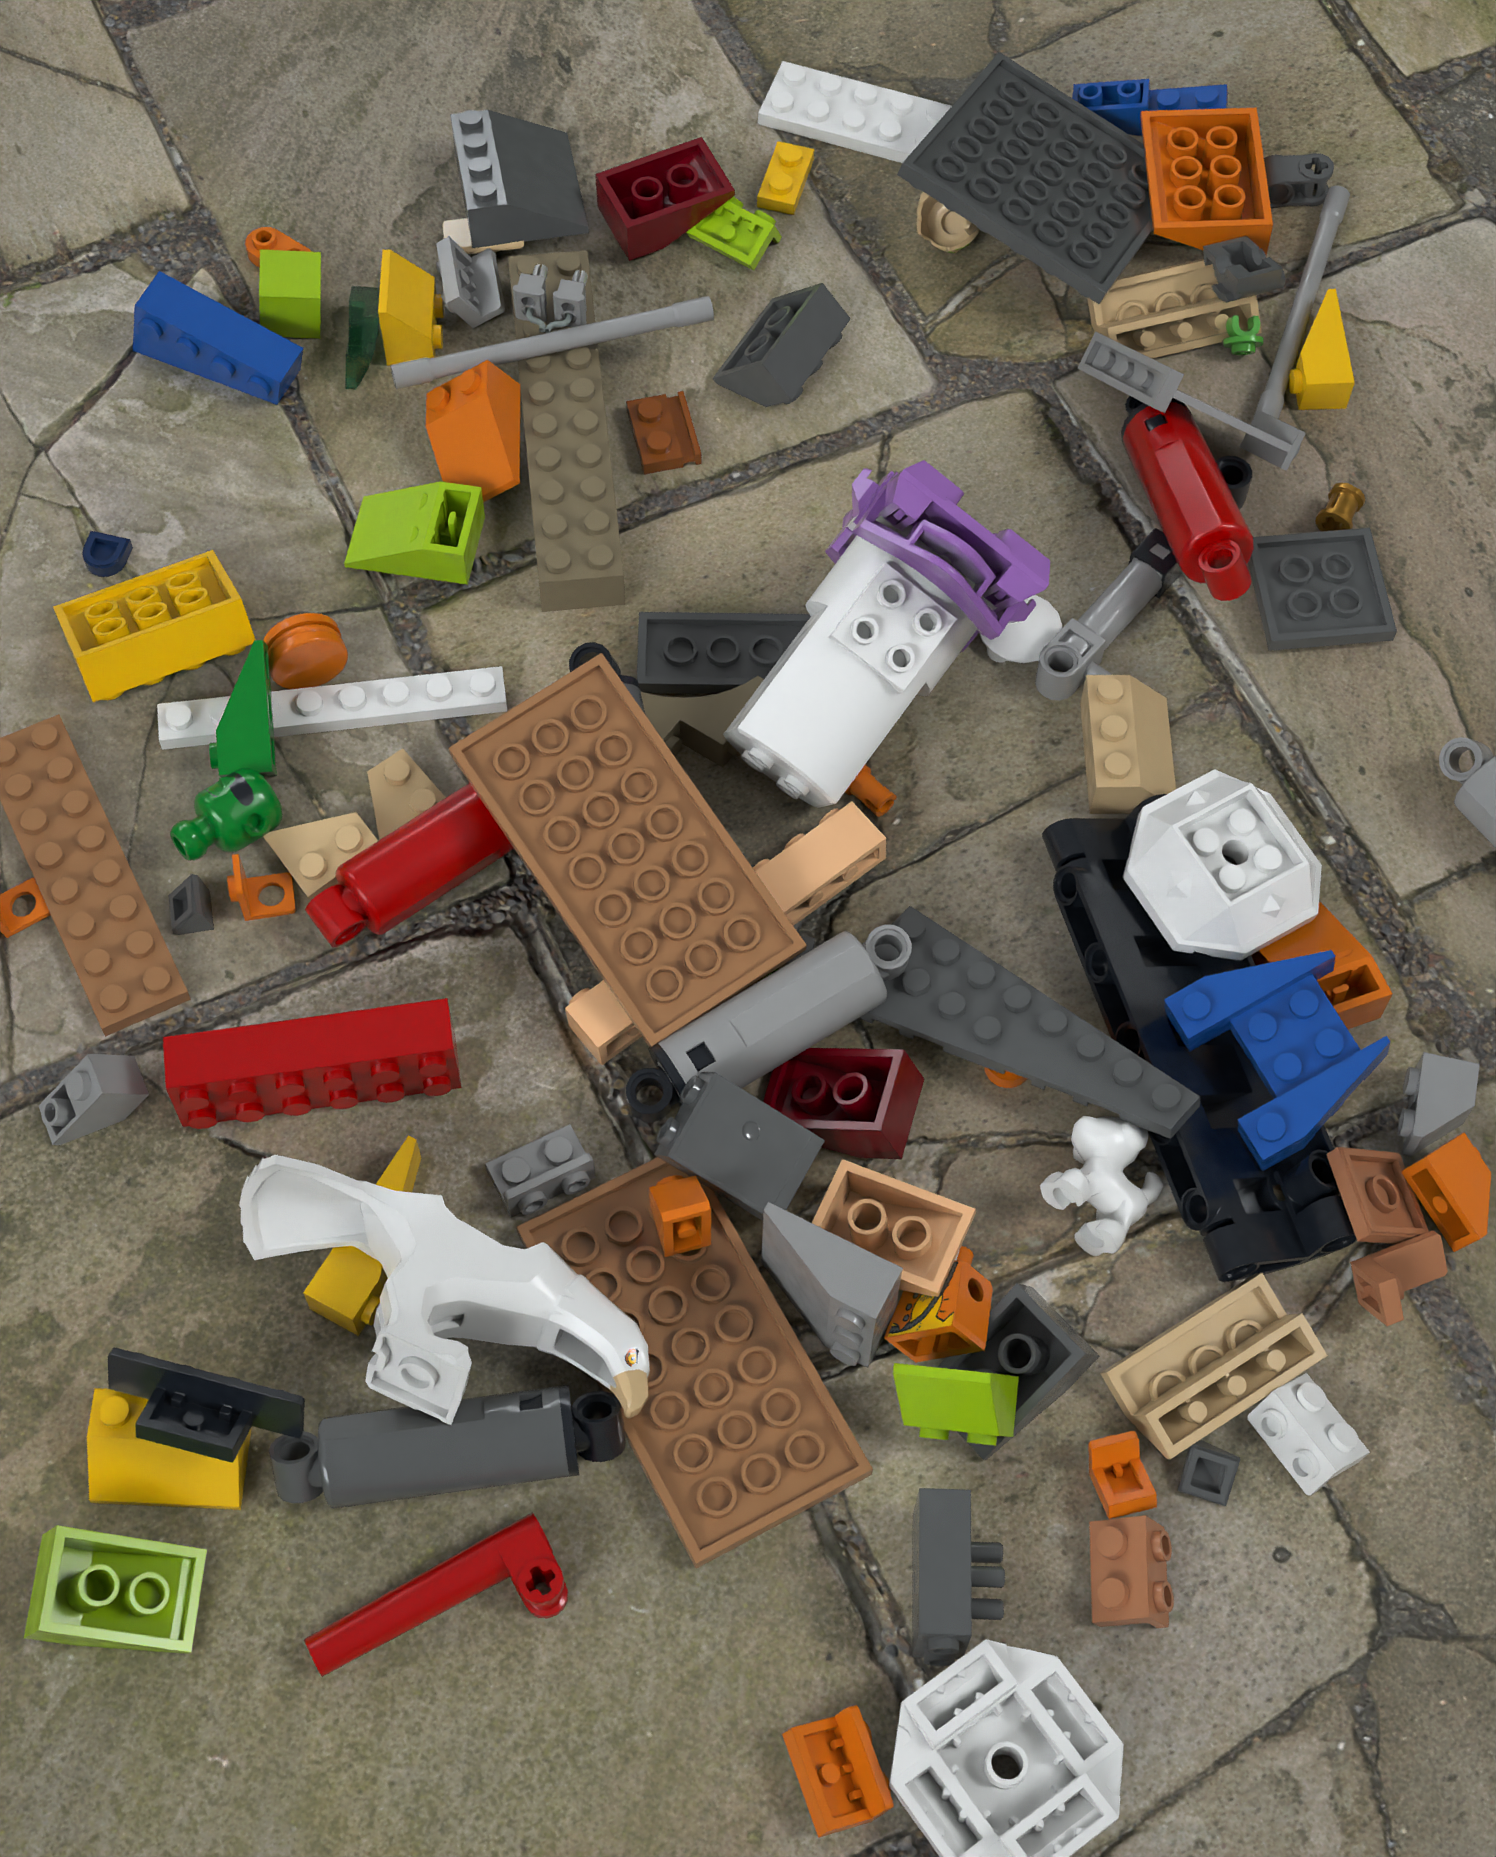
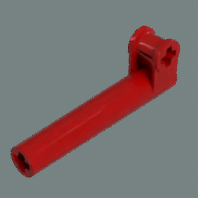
[304,1512,568,1677]

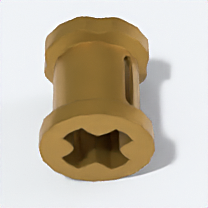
[1315,482,1365,532]

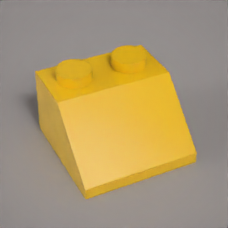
[378,250,445,366]

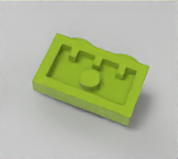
[686,197,782,271]

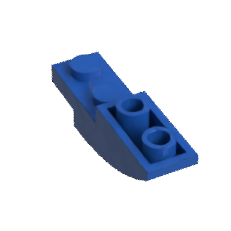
[1072,79,1228,136]

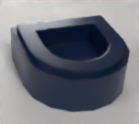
[82,531,133,577]

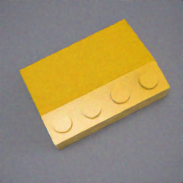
[53,550,256,702]

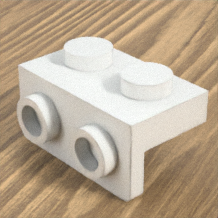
[1248,1373,1370,1495]

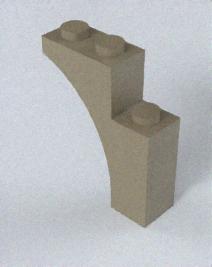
[641,676,764,767]

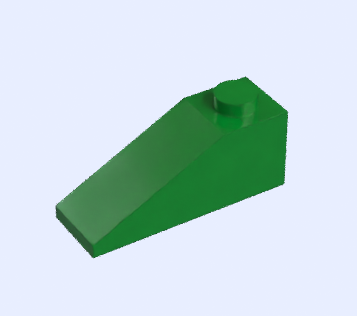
[209,640,277,777]

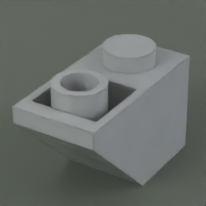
[1397,1052,1480,1156]
[39,1054,149,1145]

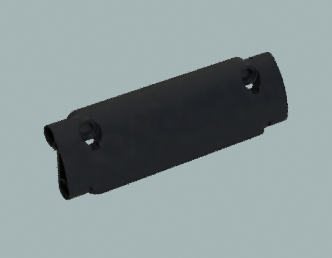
[1042,794,1357,1282]

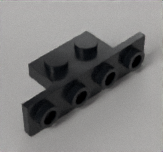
[108,1348,305,1463]

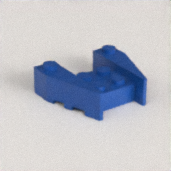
[1164,950,1390,1171]

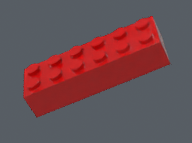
[163,998,462,1129]

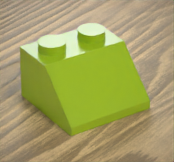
[893,1363,1019,1446]

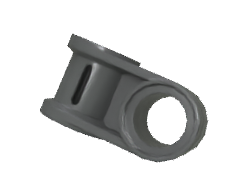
[1264,153,1334,208]

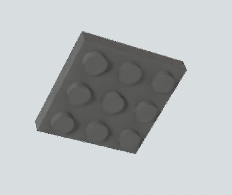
[1248,528,1397,651]

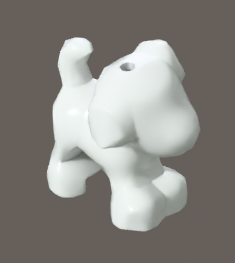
[1040,1116,1163,1256]

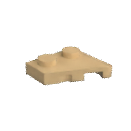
[367,748,446,840]
[263,812,378,900]

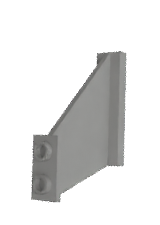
[1078,331,1306,471]

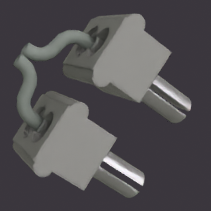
[513,264,587,333]

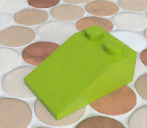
[24,1525,207,1654]

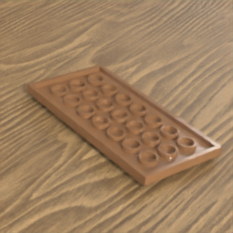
[448,653,807,1047]
[516,1157,873,1569]

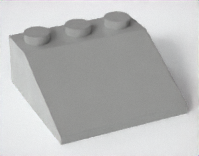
[761,1202,903,1368]

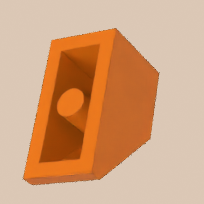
[1400,1133,1491,1252]
[649,1175,711,1257]

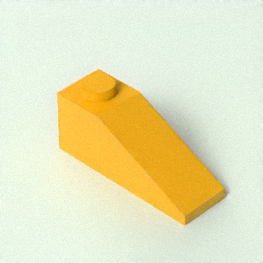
[1289,289,1355,410]

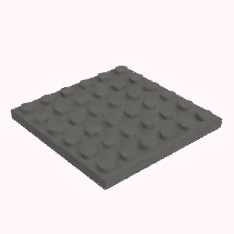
[897,52,1153,304]

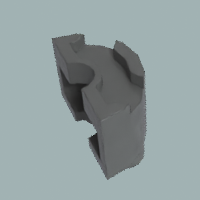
[1203,236,1285,303]

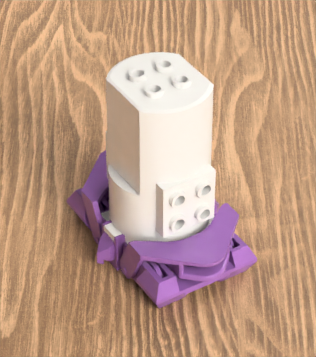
[723,460,1050,808]

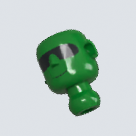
[170,768,283,861]

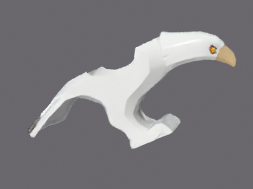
[239,1155,650,1425]

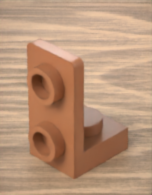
[1350,1231,1448,1326]

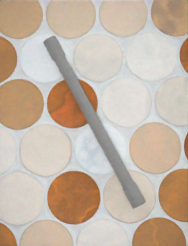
[1253,186,1350,419]
[390,296,714,389]

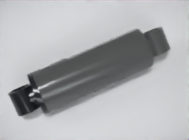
[269,1385,626,1509]

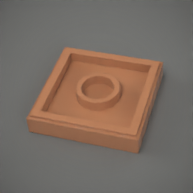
[1326,1147,1429,1244]

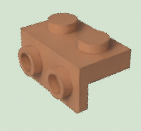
[1089,1515,1174,1628]

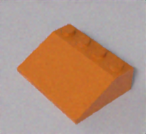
[1140,107,1273,256]

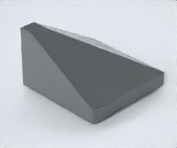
[1178,1440,1240,1506]

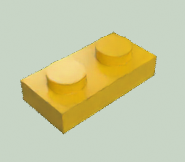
[757,141,814,215]

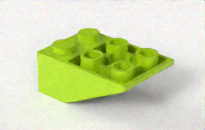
[344,481,485,585]

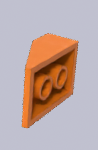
[426,360,520,502]

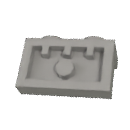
[485,1124,596,1218]

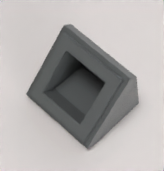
[168,874,214,935]

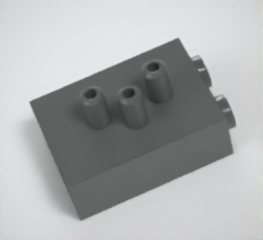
[654,1072,825,1221]
[912,1488,1005,1666]

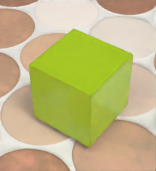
[259,249,321,339]

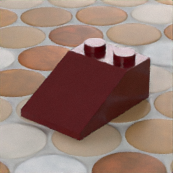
[595,137,735,261]
[763,1048,924,1160]

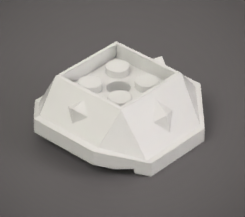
[1123,769,1322,961]
[889,1639,1124,1857]

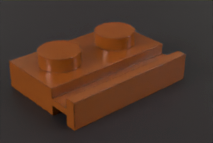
[626,391,702,475]

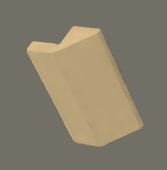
[1087,258,1262,359]
[1100,1273,1328,1459]

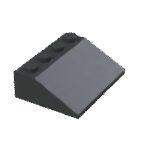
[450,110,589,248]

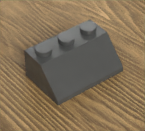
[713,283,851,407]

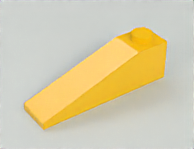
[303,1135,421,1336]

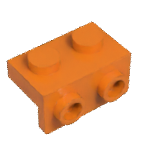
[782,1705,894,1838]

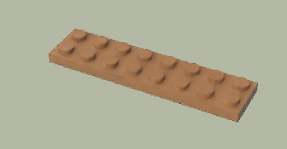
[0,714,191,1037]

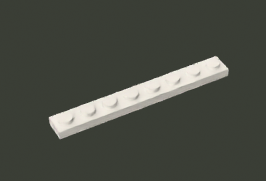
[157,666,507,750]

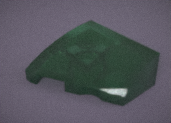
[345,286,380,390]

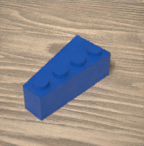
[133,271,304,405]

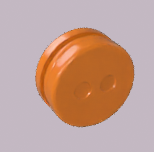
[263,613,348,689]

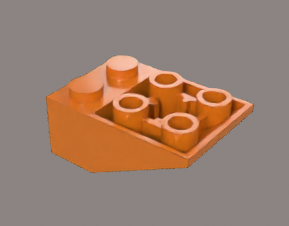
[1251,902,1393,1029]

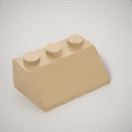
[1080,675,1176,814]

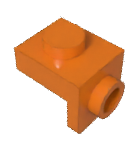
[1088,1431,1157,1519]

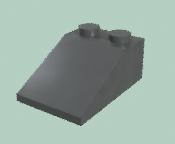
[938,1283,1100,1460]

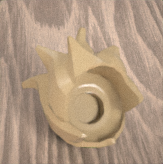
[917,192,980,253]

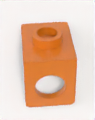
[227,854,296,921]
[0,878,51,938]

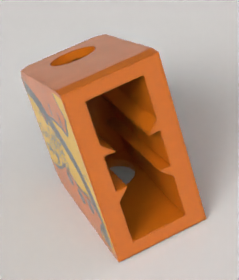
[884,1245,993,1363]

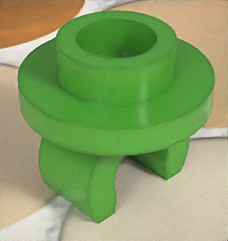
[1223,315,1264,355]

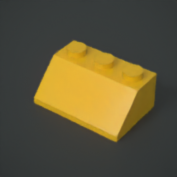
[87,1388,252,1510]

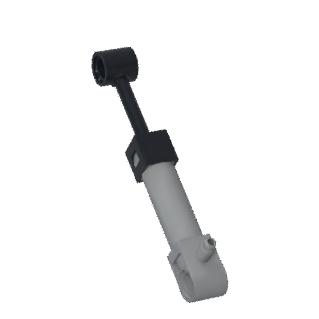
[1035,456,1252,701]

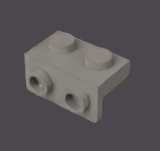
[436,236,505,328]

